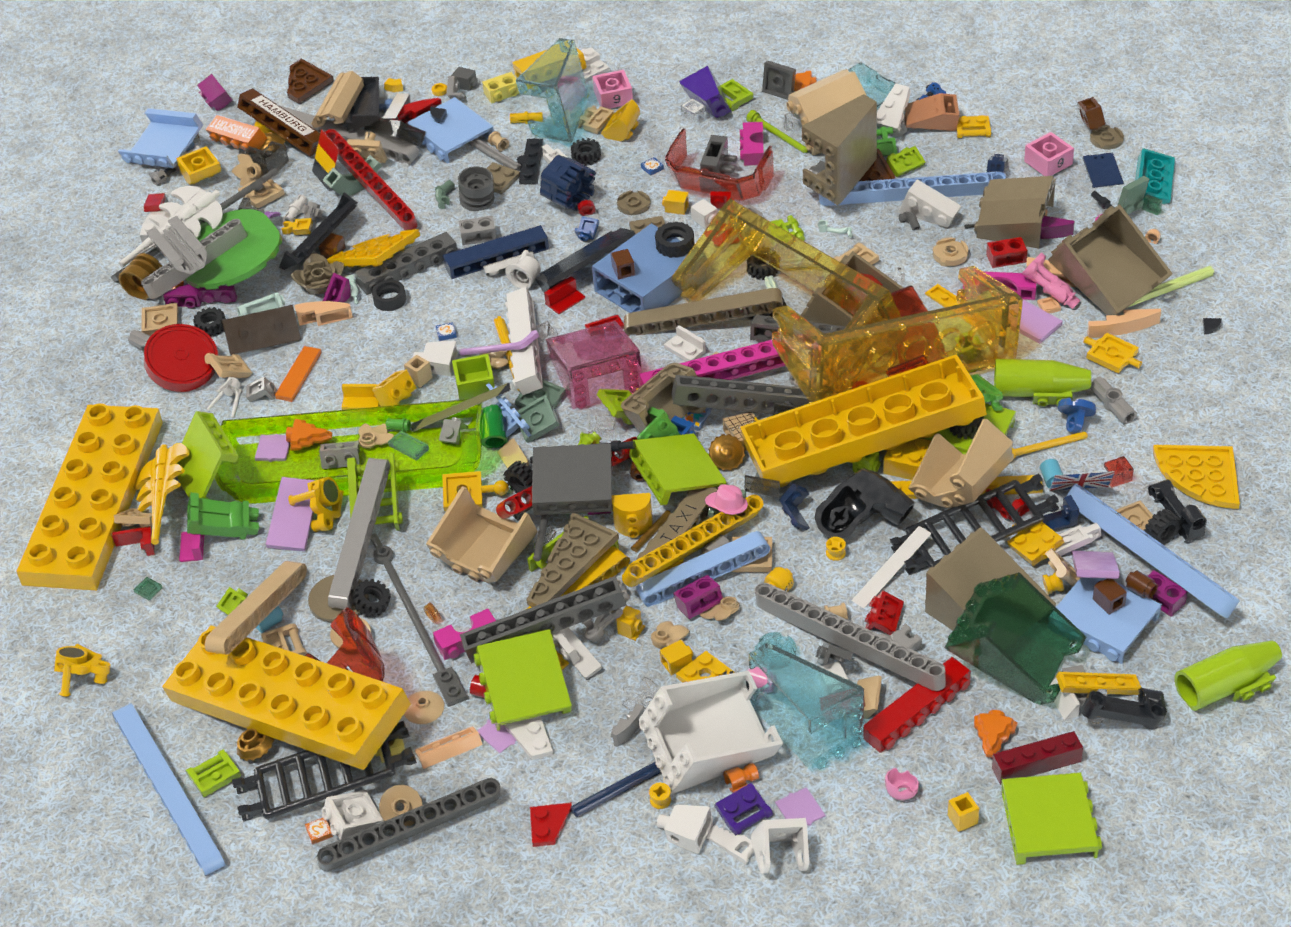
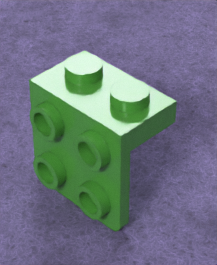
[637,407,680,440]

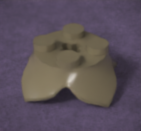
[291,252,344,295]

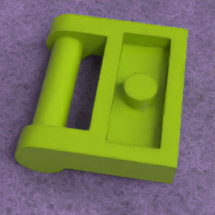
[720,79,754,111]
[185,749,241,798]

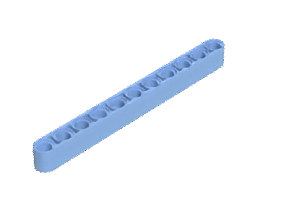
[819,172,1006,206]
[1067,483,1240,618]
[112,703,225,876]

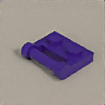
[714,782,773,836]

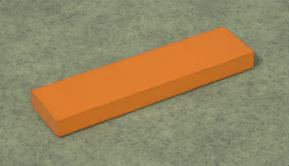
[275,346,321,402]

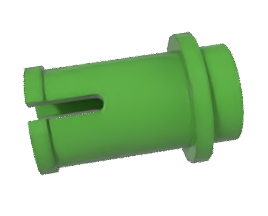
[386,418,411,433]

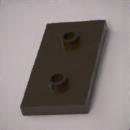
[222,305,301,355]

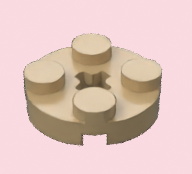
[933,237,968,267]

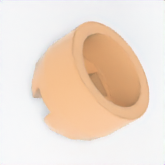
[1145,229,1161,244]

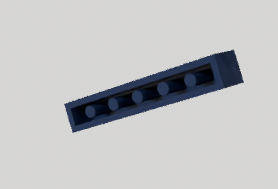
[443,225,549,280]

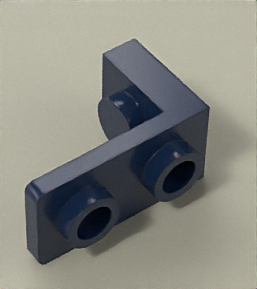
[986,154,1008,173]
[779,483,810,530]
[1043,495,1079,531]

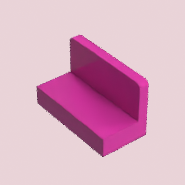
[179,532,205,562]

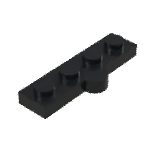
[516,138,544,185]

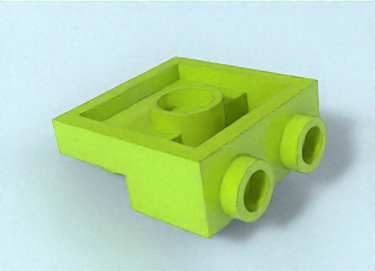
[596,389,633,425]

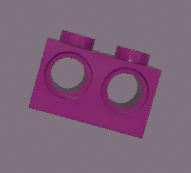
[1148,570,1188,617]
[673,575,723,619]

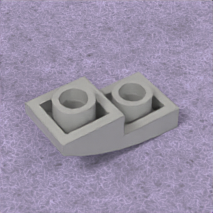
[611,704,644,747]

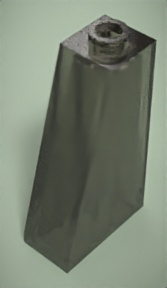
[363,117,426,147]

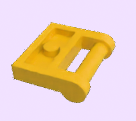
[956,115,991,138]

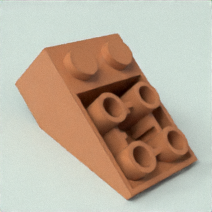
[904,93,959,131]

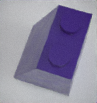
[679,66,731,118]

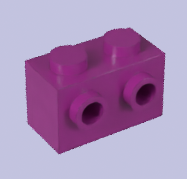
[197,74,233,111]

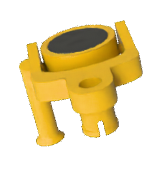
[288,477,344,532]
[54,644,111,697]

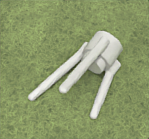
[207,377,242,418]

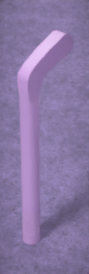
[459,330,539,356]

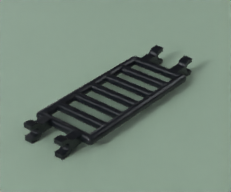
[890,473,1059,575]
[232,721,417,822]

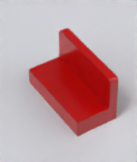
[544,276,585,314]

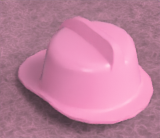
[705,484,748,515]

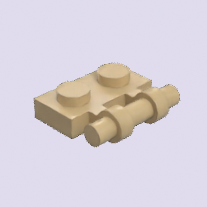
[574,105,614,134]

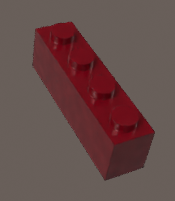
[992,731,1083,785]

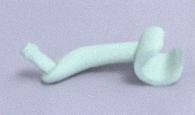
[818,220,852,237]
[345,274,359,304]

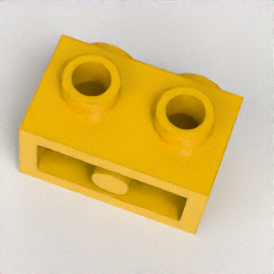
[372,369,417,409]

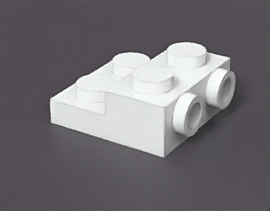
[572,47,610,83]
[322,790,383,840]

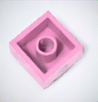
[593,70,633,109]
[1024,132,1074,176]

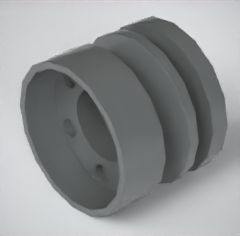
[458,166,495,211]

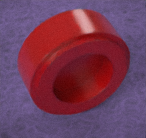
[578,200,596,216]

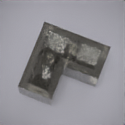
[242,141,289,177]

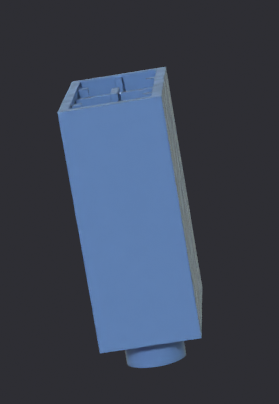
[592,223,705,313]

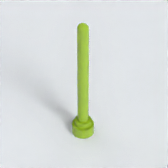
[746,110,808,153]

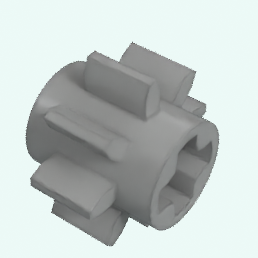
[301,201,323,221]

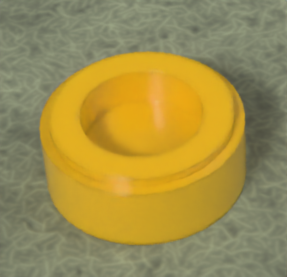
[431,83,447,96]

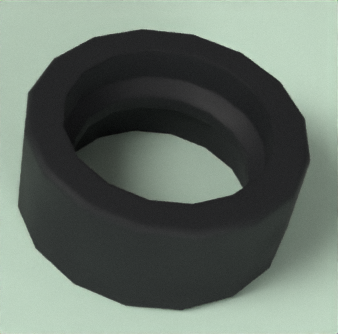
[372,280,407,311]

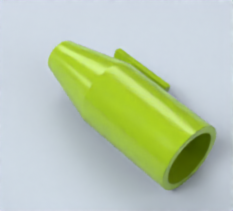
[994,359,1091,406]
[1174,640,1282,711]

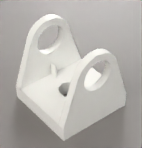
[751,818,809,874]

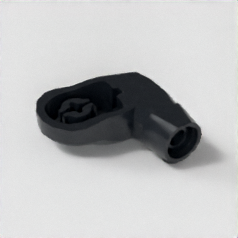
[814,468,915,539]

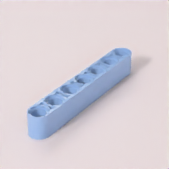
[637,531,770,607]

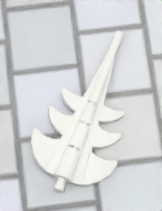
[119,186,223,267]

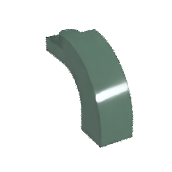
[323,155,382,195]

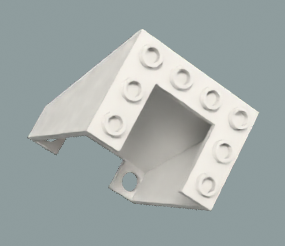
[639,670,783,794]

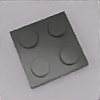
[762,60,796,100]

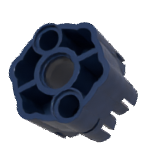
[540,155,596,211]

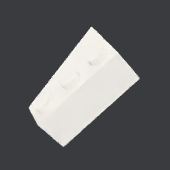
[898,179,961,228]

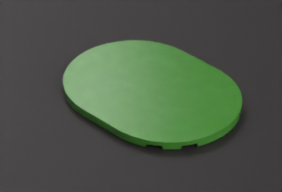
[185,209,282,289]

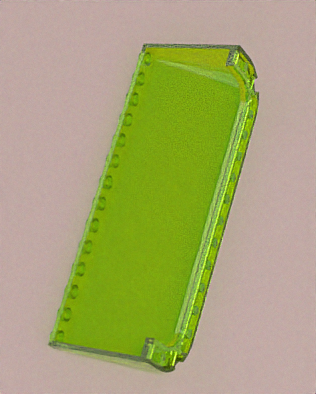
[215,399,483,504]

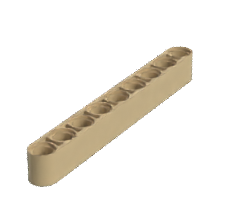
[205,561,307,655]

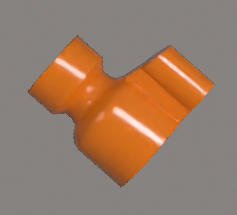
[723,763,759,793]

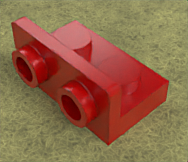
[865,590,904,635]

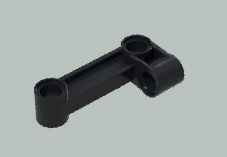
[1148,479,1207,542]
[1080,688,1167,730]

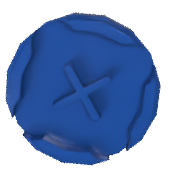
[1058,398,1096,434]

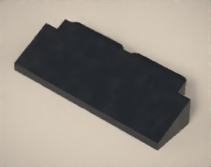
[341,77,379,131]
[279,192,358,270]
[535,228,636,292]

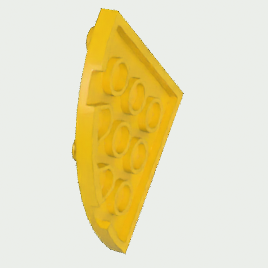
[327,229,421,268]
[1153,445,1240,509]

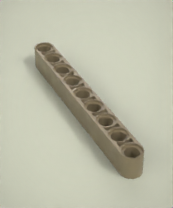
[624,288,783,336]

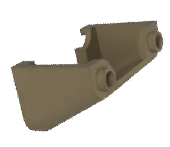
[621,363,707,433]

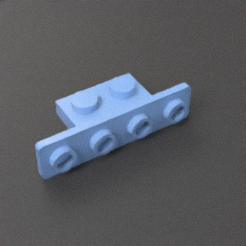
[486,383,531,437]

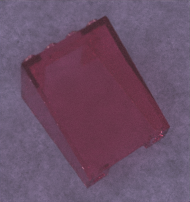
[546,321,642,409]

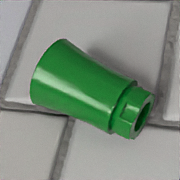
[481,405,508,448]

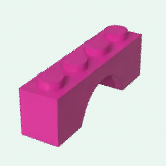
[962,271,1036,300]

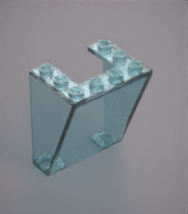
[516,38,590,142]
[748,643,864,772]

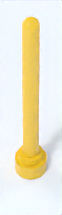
[1011,432,1088,462]

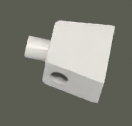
[413,341,458,376]
[657,805,713,854]

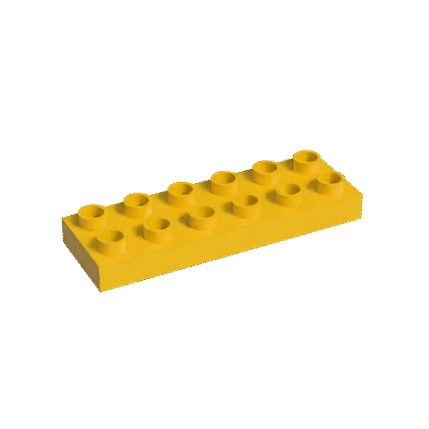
[740,354,987,489]
[16,403,163,591]
[162,625,411,770]

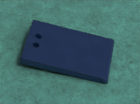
[1082,152,1124,188]

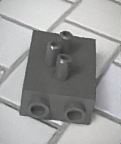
[700,135,737,191]

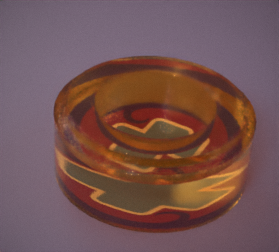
[423,602,441,623]

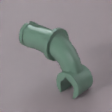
[435,180,455,209]

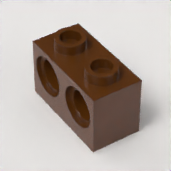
[1077,97,1106,130]

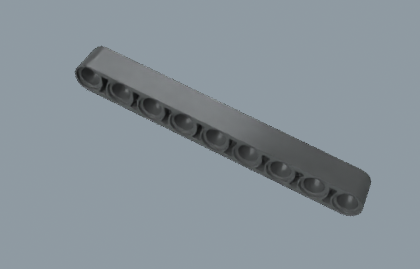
[317,778,500,871]

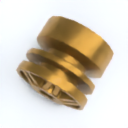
[119,253,162,300]

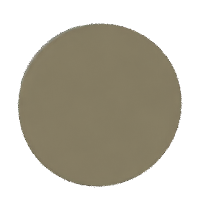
[308,575,369,624]

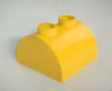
[601,99,640,141]
[176,146,221,185]
[612,493,653,538]

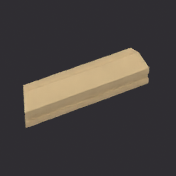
[311,71,364,128]

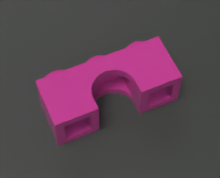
[740,122,764,166]
[433,608,496,660]

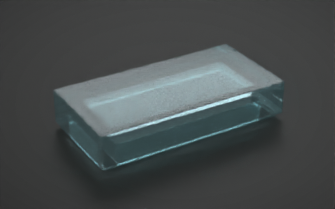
[388,431,429,460]

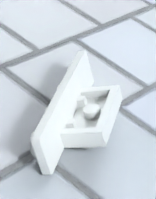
[551,627,602,679]

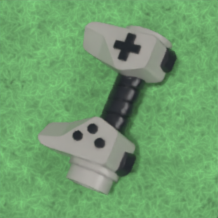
[149,163,180,186]

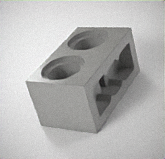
[459,216,496,246]

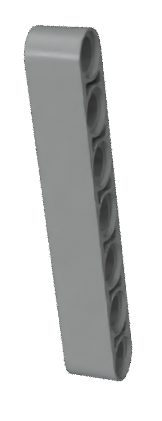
[141,219,247,299]

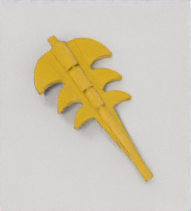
[135,443,189,545]

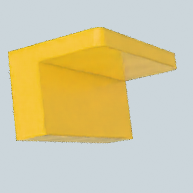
[341,384,380,412]

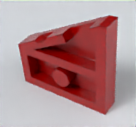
[530,802,572,847]

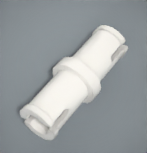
[282,195,308,222]

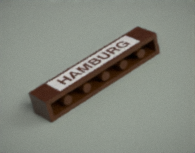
[237,88,320,156]

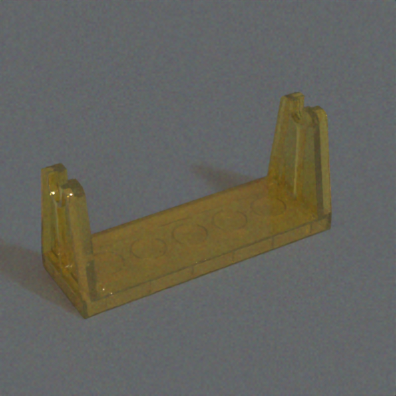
[672,199,908,394]
[772,266,1023,403]

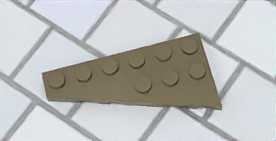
[526,513,619,607]

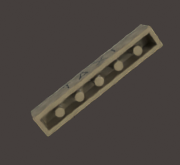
[637,487,718,576]

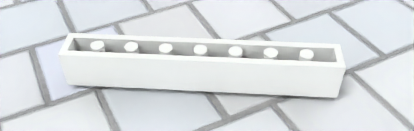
[505,287,543,395]

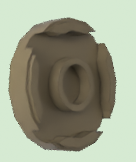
[1090,125,1124,150]
[617,190,650,215]

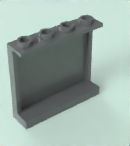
[532,443,613,515]

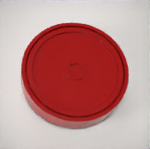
[144,324,218,392]

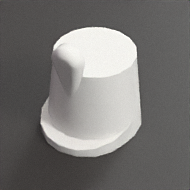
[505,250,541,289]

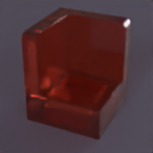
[1104,456,1134,488]

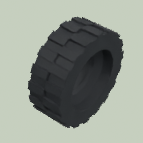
[655,221,695,258]

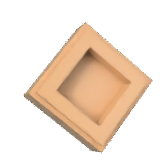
[1037,297,1061,314]

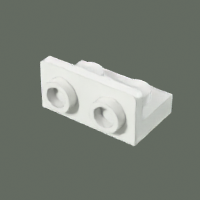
[664,326,706,362]

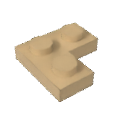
[114,508,152,527]

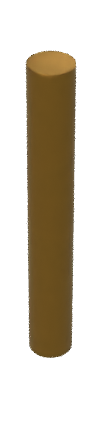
[631,510,671,552]

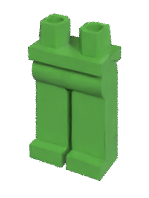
[187,492,259,540]

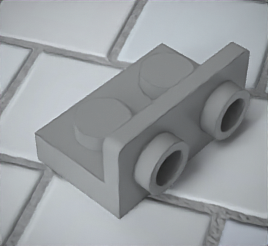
[319,441,360,469]

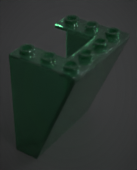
[944,572,1086,705]

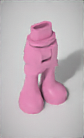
[1022,252,1081,309]

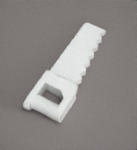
[706,824,754,865]

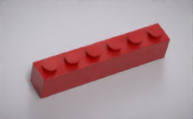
[862,656,971,753]

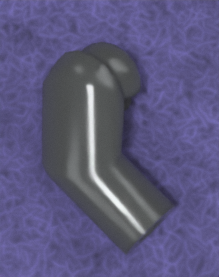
[898,212,920,230]

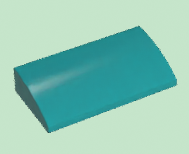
[1135,148,1175,204]

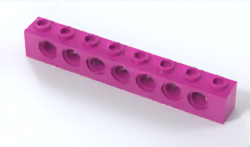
[639,338,788,387]

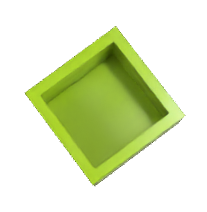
[452,354,495,401]

